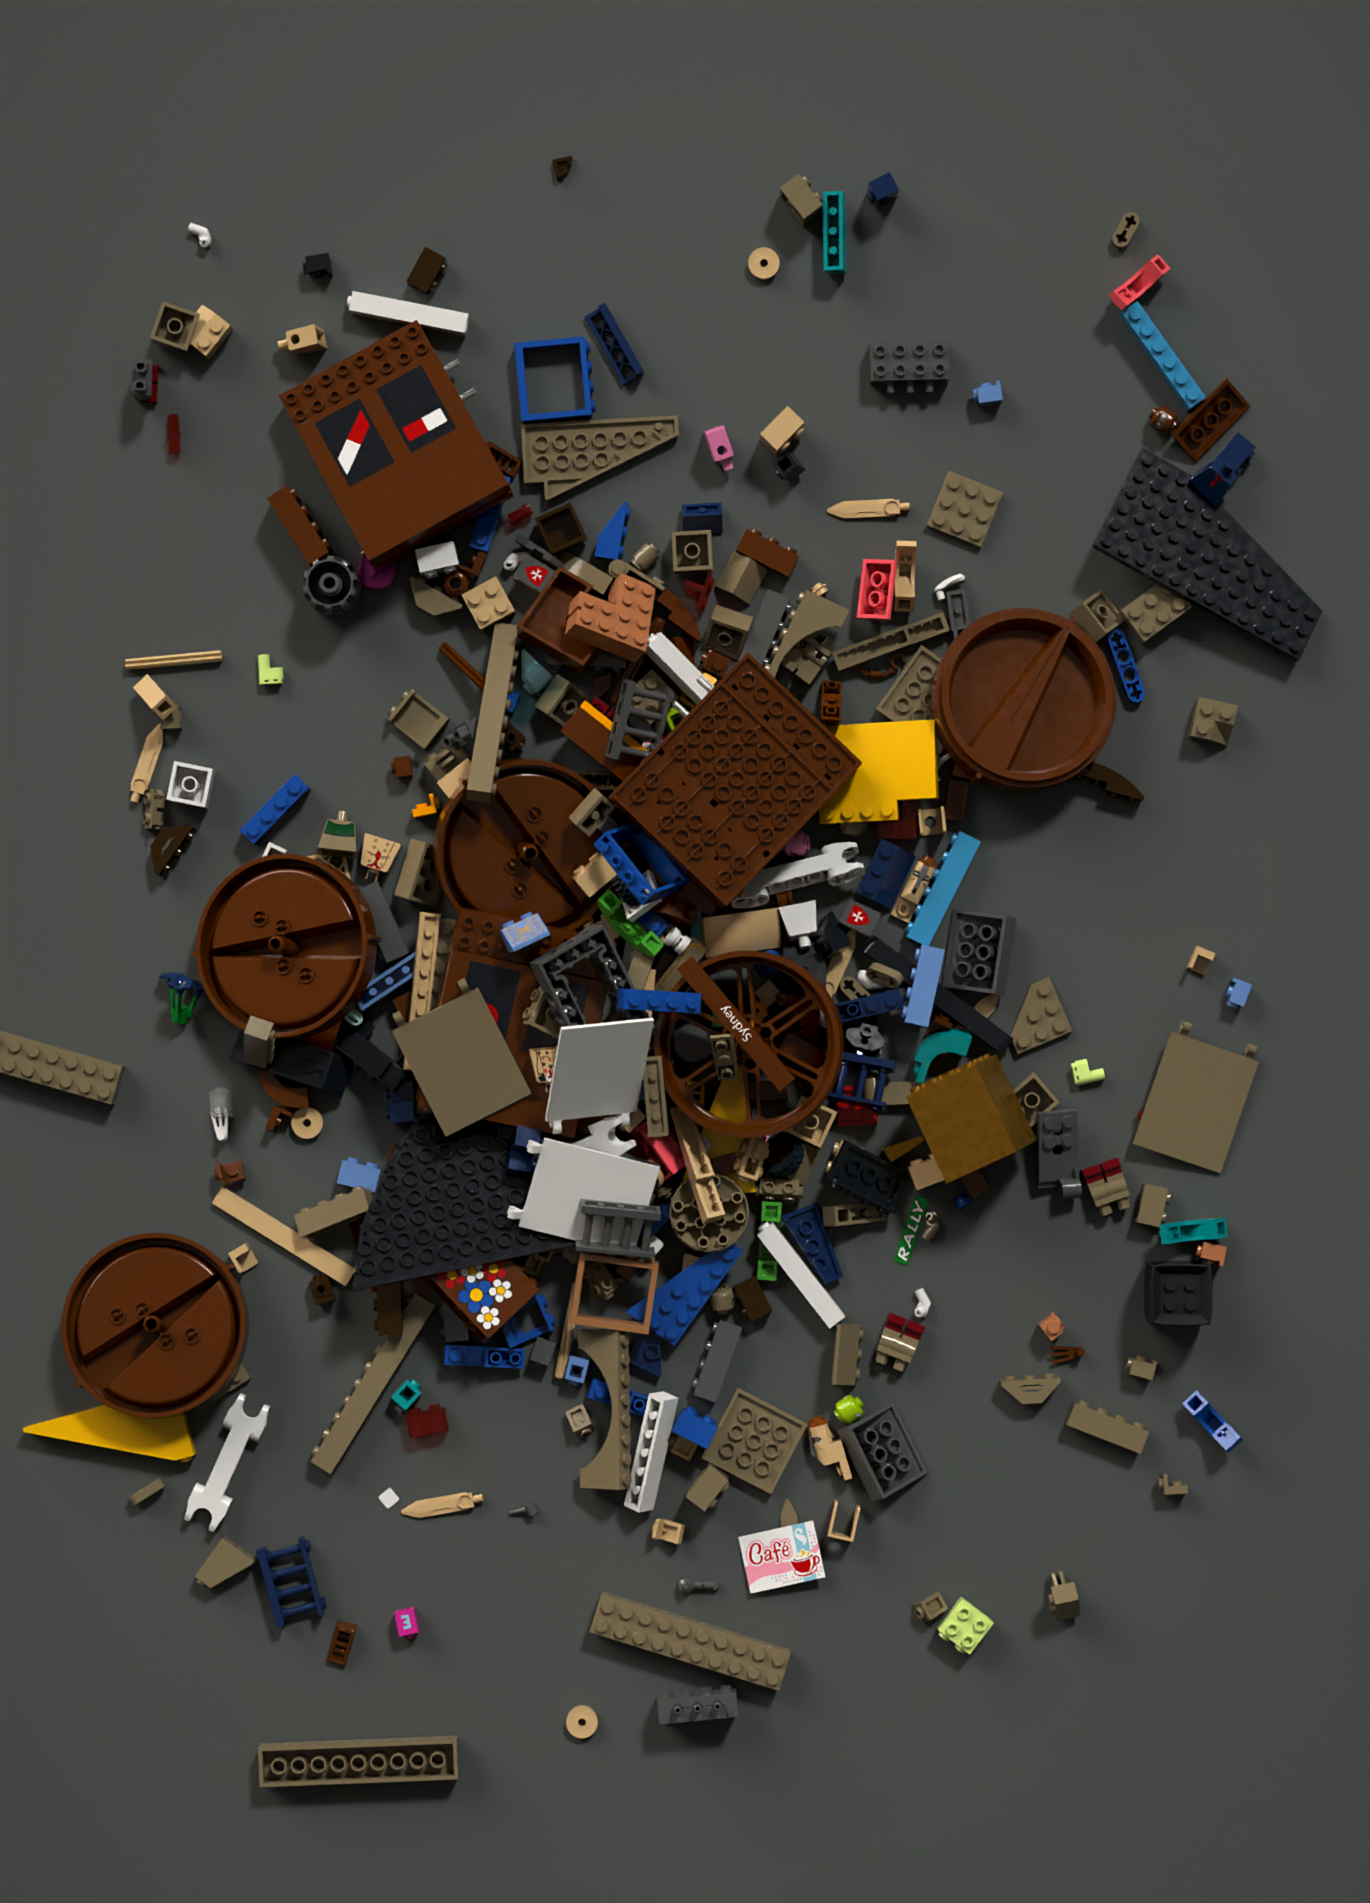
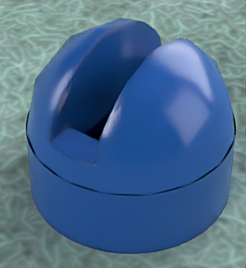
[954,1194,972,1210]

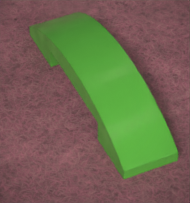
[597,889,665,957]
[757,1201,782,1281]

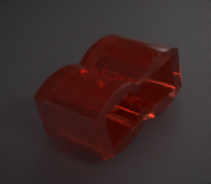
[406,1403,449,1438]

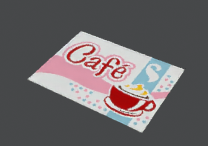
[738,1521,825,1593]

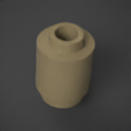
[630,543,660,571]

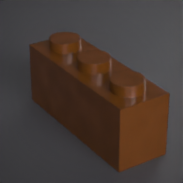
[736,528,799,579]

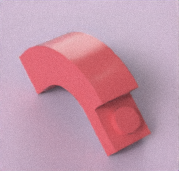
[1109,255,1171,310]

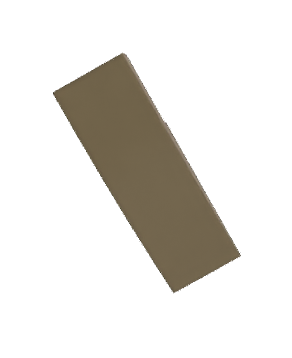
[555,551,614,597]

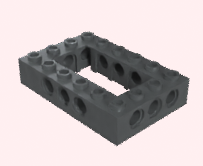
[529,925,655,1033]

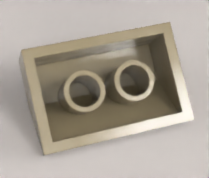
[394,839,443,908]
[831,1323,863,1385]

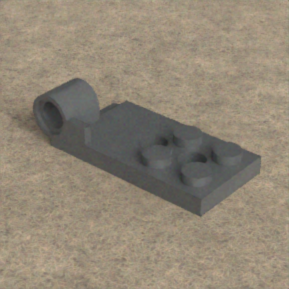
[1037,1109,1082,1200]

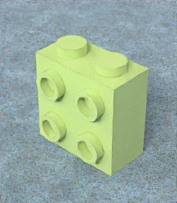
[937,1596,994,1654]

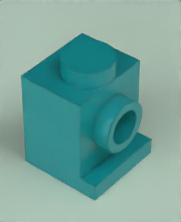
[391,1379,422,1411]

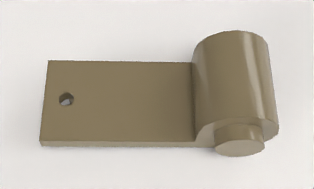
[608,560,665,592]
[863,1075,922,1106]

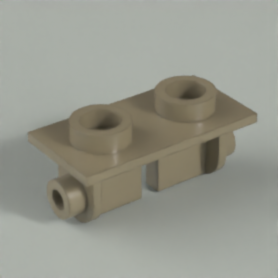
[143,789,165,830]

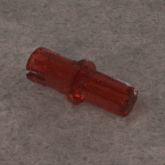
[166,414,182,454]

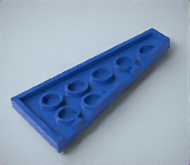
[626,1244,743,1346]

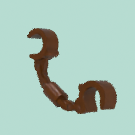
[853,653,906,679]

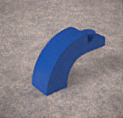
[1182,1390,1243,1453]

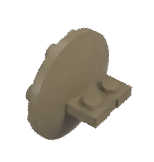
[669,1174,749,1253]

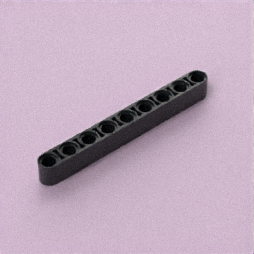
[861,935,1014,1055]

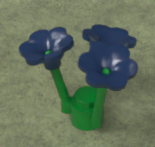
[159,972,205,1024]

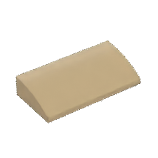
[699,908,781,958]

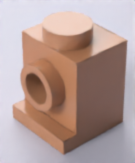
[1195,1241,1227,1266]
[1038,1312,1065,1341]

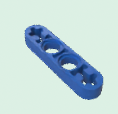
[1107,629,1145,703]

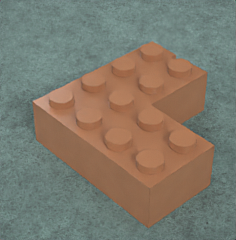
[565,573,656,662]

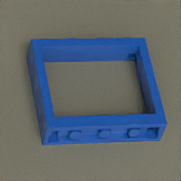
[514,336,596,424]
[594,823,691,906]

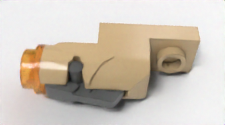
[891,855,937,923]
[808,1415,852,1480]

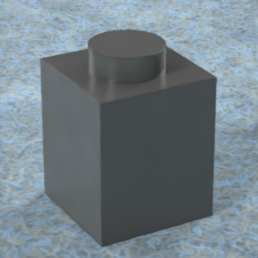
[530,1336,557,1368]

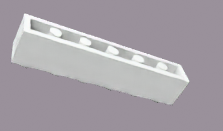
[624,1391,679,1512]

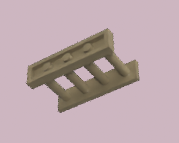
[643,1055,670,1137]

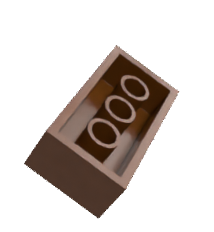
[267,485,333,566]

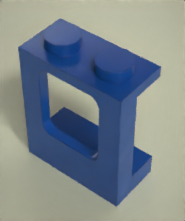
[501,1293,556,1348]

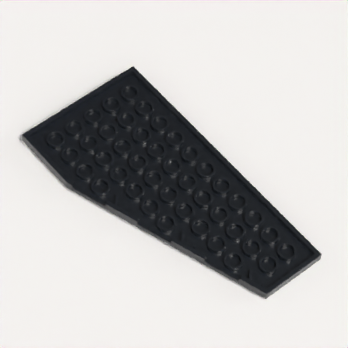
[1092,448,1322,662]

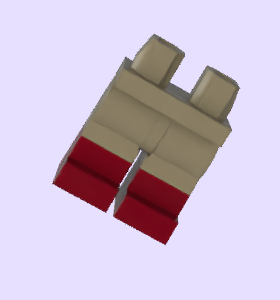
[1081,1158,1130,1216]
[875,1312,925,1372]

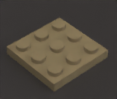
[926,471,1003,548]

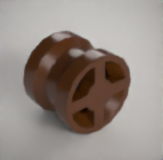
[776,890,794,908]

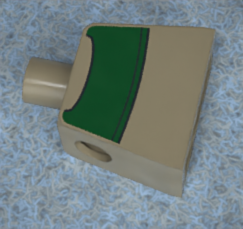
[318,811,357,859]

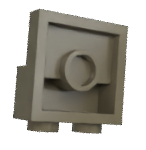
[523,987,578,1040]

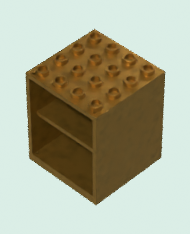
[906,1053,1036,1184]

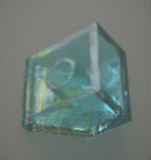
[521,649,553,697]

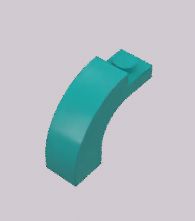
[913,1029,972,1083]
[1160,1218,1228,1245]

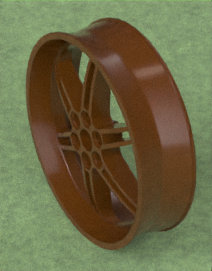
[654,951,844,1138]

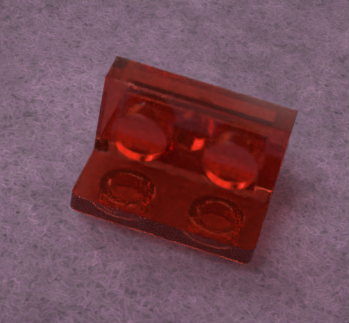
[682,571,715,614]
[877,800,918,840]

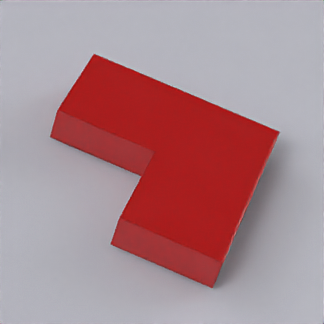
[835,1086,878,1127]

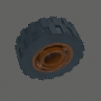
[762,1132,804,1178]

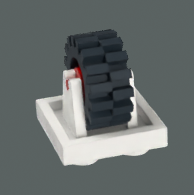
[612,869,662,922]

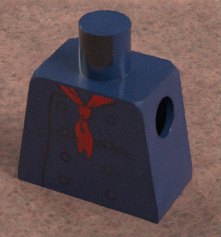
[1189,458,1238,506]

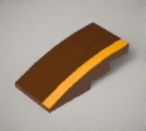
[561,701,648,781]

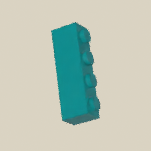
[823,191,847,274]

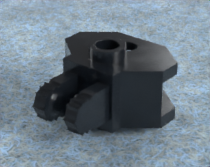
[844,1016,885,1057]

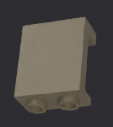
[387,689,450,750]

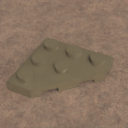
[1010,977,1072,1054]

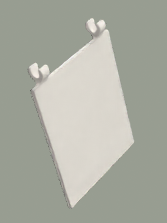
[545,1018,654,1134]
[507,1138,660,1246]

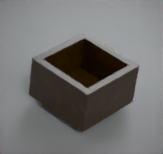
[535,502,588,556]

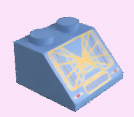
[499,912,550,952]

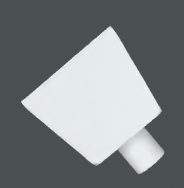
[779,900,817,949]

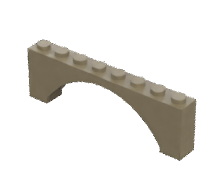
[765,590,849,678]
[578,1328,631,1490]

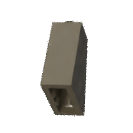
[195,1536,256,1588]

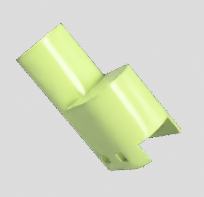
[258,654,284,685]
[1071,1059,1105,1086]

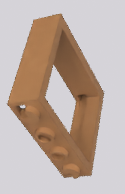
[569,1252,659,1335]

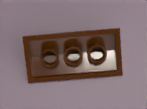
[1171,378,1250,462]

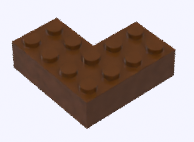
[517,566,602,675]

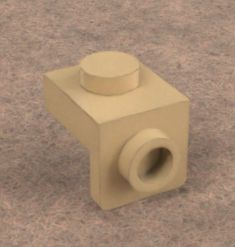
[652,1519,685,1544]

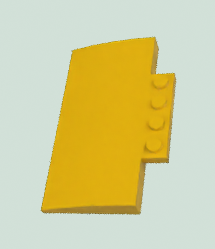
[819,719,939,824]

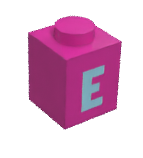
[394,1607,420,1639]

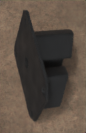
[782,941,827,996]

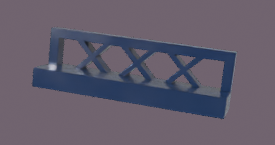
[585,303,644,385]

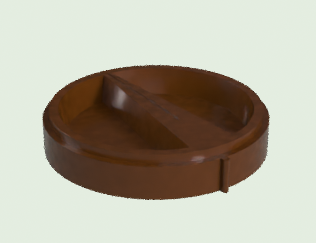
[931,608,1116,793]
[433,758,619,931]
[191,854,382,1040]
[61,1233,249,1419]

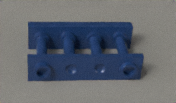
[808,1047,896,1113]
[256,1536,327,1627]

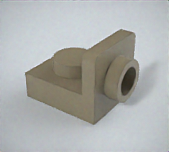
[565,1403,596,1438]
[1158,1473,1188,1495]
[913,1591,948,1622]

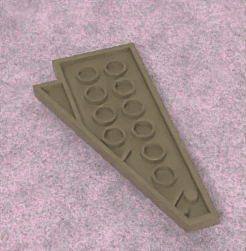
[521,415,679,501]

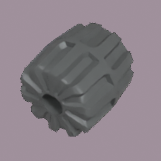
[302,556,362,616]

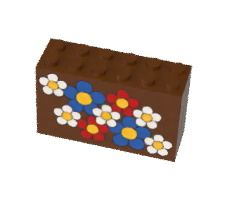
[422,1259,539,1344]

